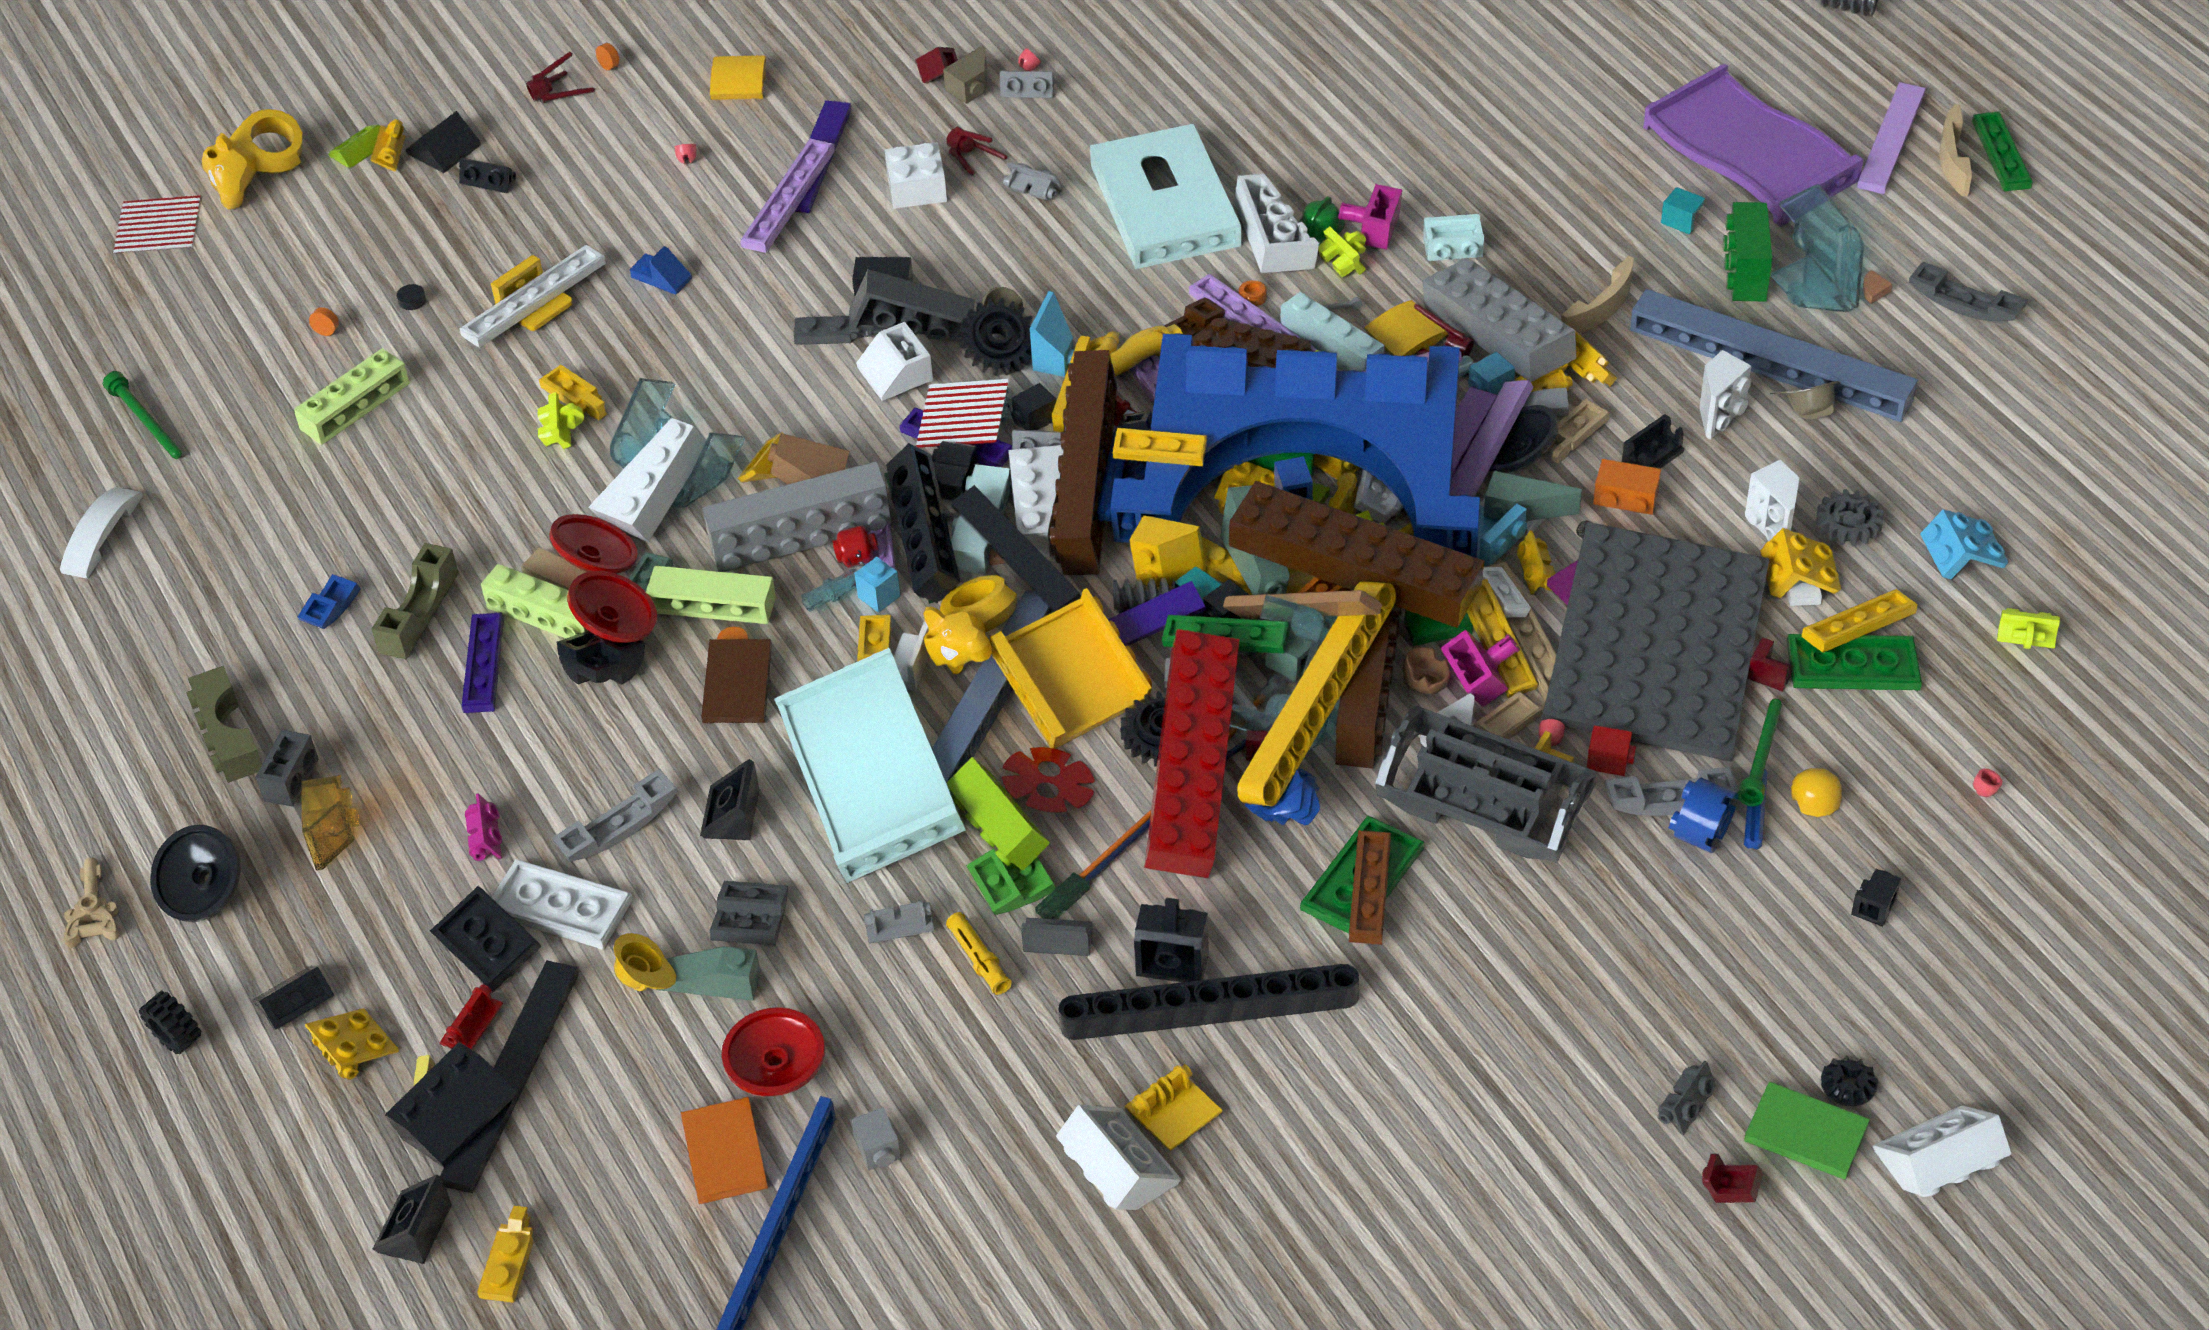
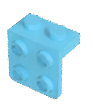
[1477,504,1527,567]
[1920,509,2008,580]

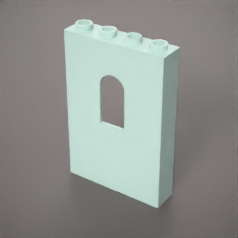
[1090,124,1241,269]

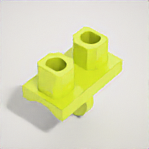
[1318,227,1366,278]
[537,392,584,449]
[1997,608,2060,649]

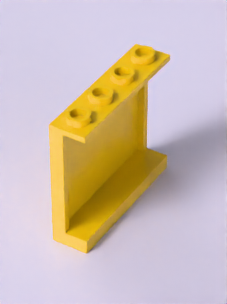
[990,588,1152,749]

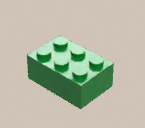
[1723,202,1773,302]

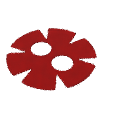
[1002,747,1095,813]

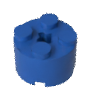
[1669,777,1739,853]

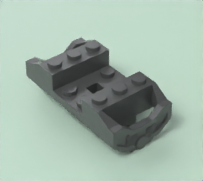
[1375,706,1596,863]

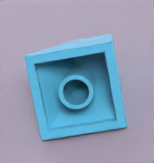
[1030,291,1075,377]

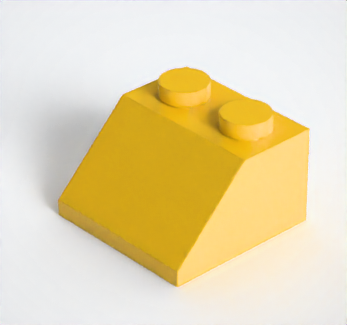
[1129,515,1207,587]

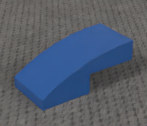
[297,574,361,629]

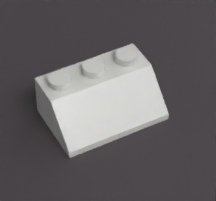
[1056,1105,1182,1210]
[1873,1105,2011,1197]

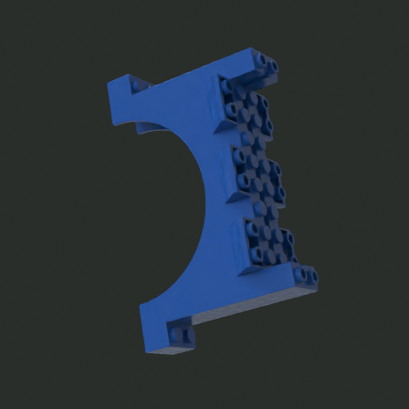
[1110,333,1480,558]

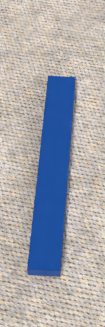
[716,1096,836,1330]

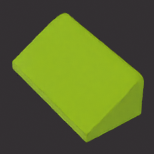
[328,124,380,168]

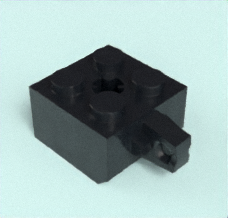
[1134,898,1209,982]

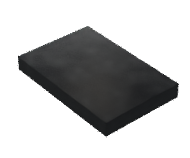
[430,885,541,993]

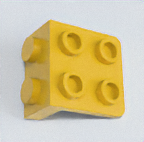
[491,255,573,331]
[1760,528,1841,598]

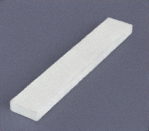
[459,245,606,348]

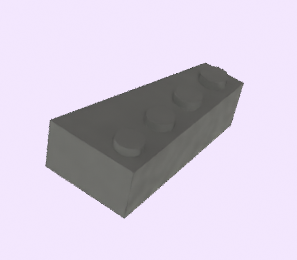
[848,269,975,342]

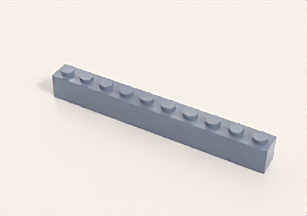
[1630,289,1918,422]

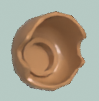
[1403,647,1451,694]

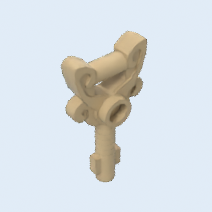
[64,858,119,948]

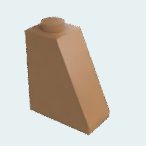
[768,433,849,484]

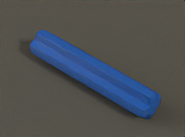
[1744,769,1768,850]

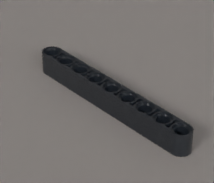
[1058,964,1359,1040]

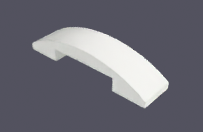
[60,487,143,579]

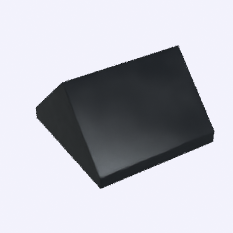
[406,111,481,173]
[700,759,760,840]
[372,1175,452,1264]

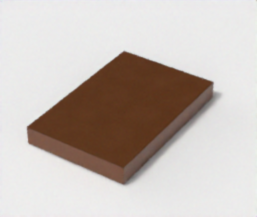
[701,639,772,723]

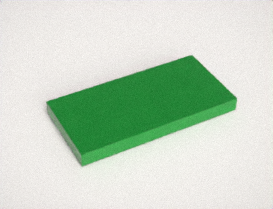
[1787,634,1922,690]
[1300,815,1424,934]

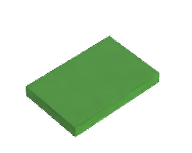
[1744,1081,1870,1180]

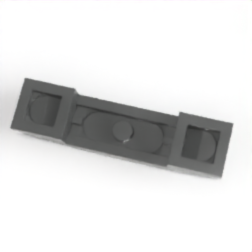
[1909,262,2028,321]

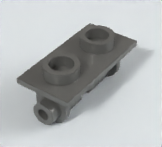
[1657,1061,1716,1135]

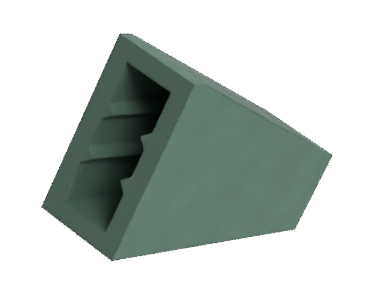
[1220,485,1290,595]

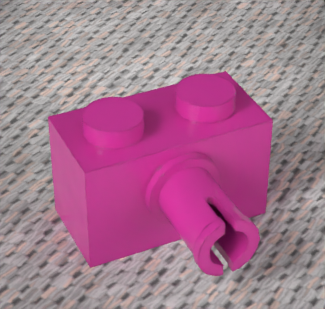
[1339,184,1402,250]
[1441,630,1520,707]

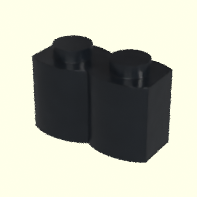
[932,441,978,500]

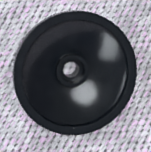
[1489,405,1559,473]
[150,825,241,922]

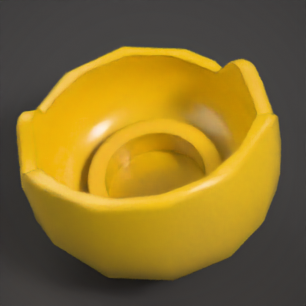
[1791,768,1842,817]

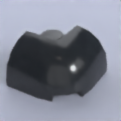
[557,631,645,685]

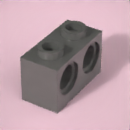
[255,730,319,807]

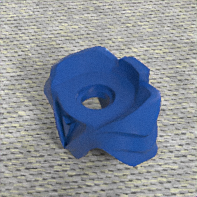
[1245,767,1320,825]

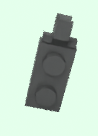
[794,316,873,345]

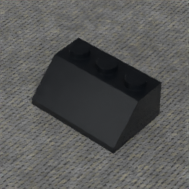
[385,1042,517,1168]

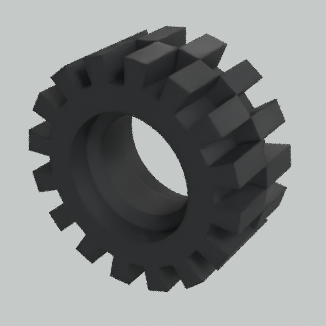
[139,991,202,1054]

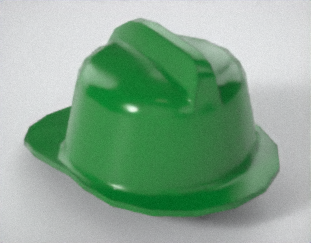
[1299,196,1345,245]

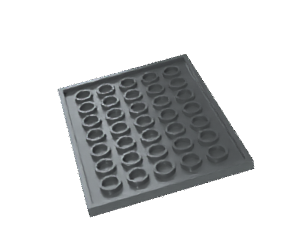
[1542,522,1770,762]

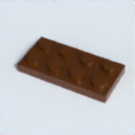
[1193,317,1311,368]

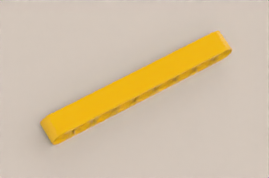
[1237,581,1396,807]

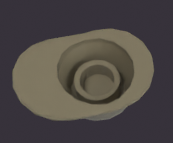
[1770,381,1841,420]

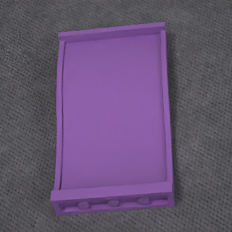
[1643,63,1863,227]

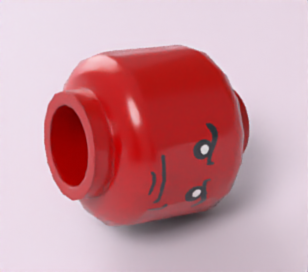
[833,525,879,568]

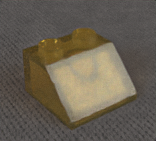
[302,775,359,871]

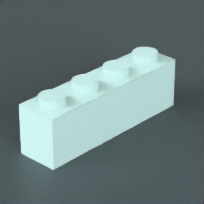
[1281,292,1384,372]
[951,464,1012,574]

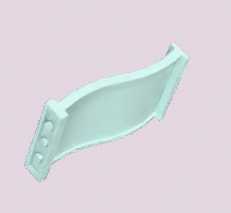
[774,648,966,883]

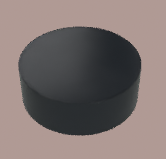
[396,284,426,310]

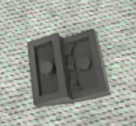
[710,881,788,946]

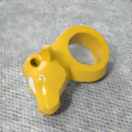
[202,109,303,209]
[923,575,1017,674]

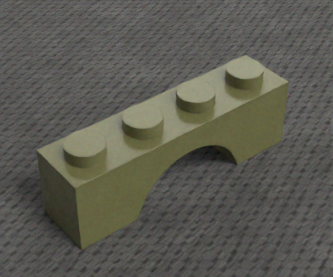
[371,543,459,660]
[186,665,262,783]

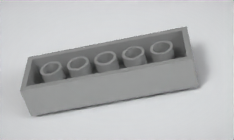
[1423,258,1576,382]
[702,461,892,572]

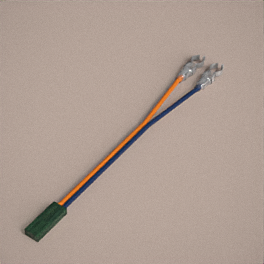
[1035,673,1293,919]

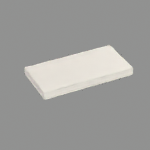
[491,859,633,950]

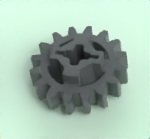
[1816,489,1884,546]

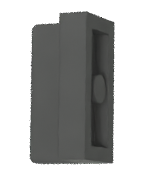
[1021,917,1093,956]

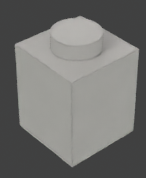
[851,1107,901,1171]

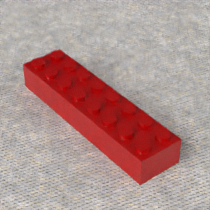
[1144,629,1239,878]

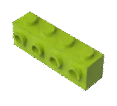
[947,757,1050,871]

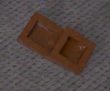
[1164,297,1225,338]

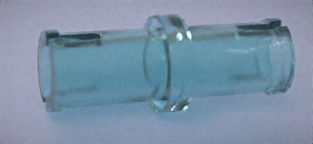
[801,568,857,612]

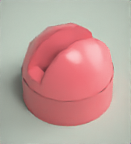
[1018,48,1041,71]
[675,144,697,164]
[1538,719,1565,746]
[1973,768,2003,797]

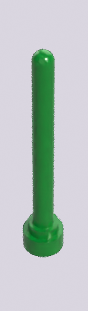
[103,371,182,459]
[1738,698,1782,807]

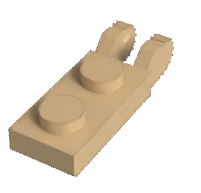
[1544,399,1610,463]

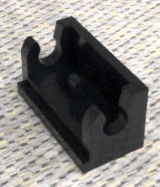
[1622,414,1684,469]

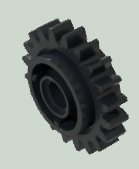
[959,298,1033,376]
[1120,691,1165,767]

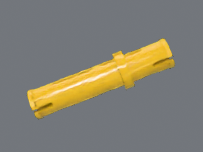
[946,912,1012,995]

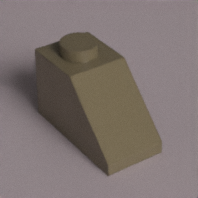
[943,46,987,104]

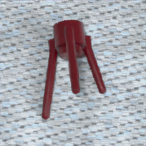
[526,52,595,103]
[946,126,1007,175]
[1414,304,1474,357]

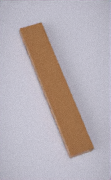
[1223,590,1382,619]

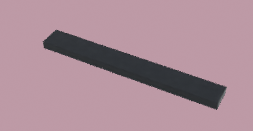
[440,960,579,1194]

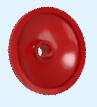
[549,514,638,574]
[567,571,657,643]
[722,1007,825,1096]

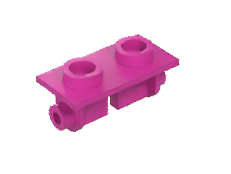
[465,793,502,861]

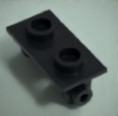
[459,157,516,193]

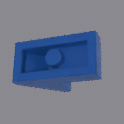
[630,246,692,295]

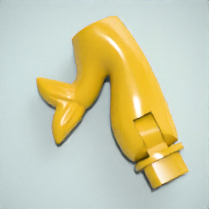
[1090,324,1183,377]

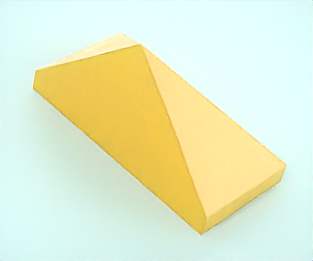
[737,432,784,483]

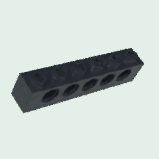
[886,443,961,603]

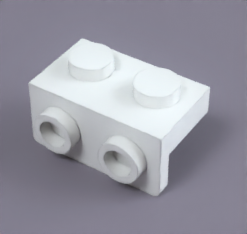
[1354,469,1403,523]

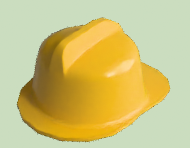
[613,933,677,991]

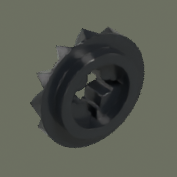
[1821,1056,1878,1106]

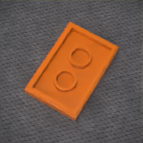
[680,1097,768,1204]

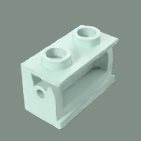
[1423,214,1484,261]

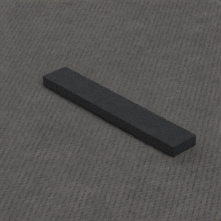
[951,485,1081,612]

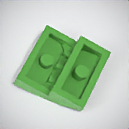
[966,848,1057,915]

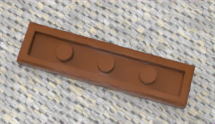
[1349,830,1391,945]

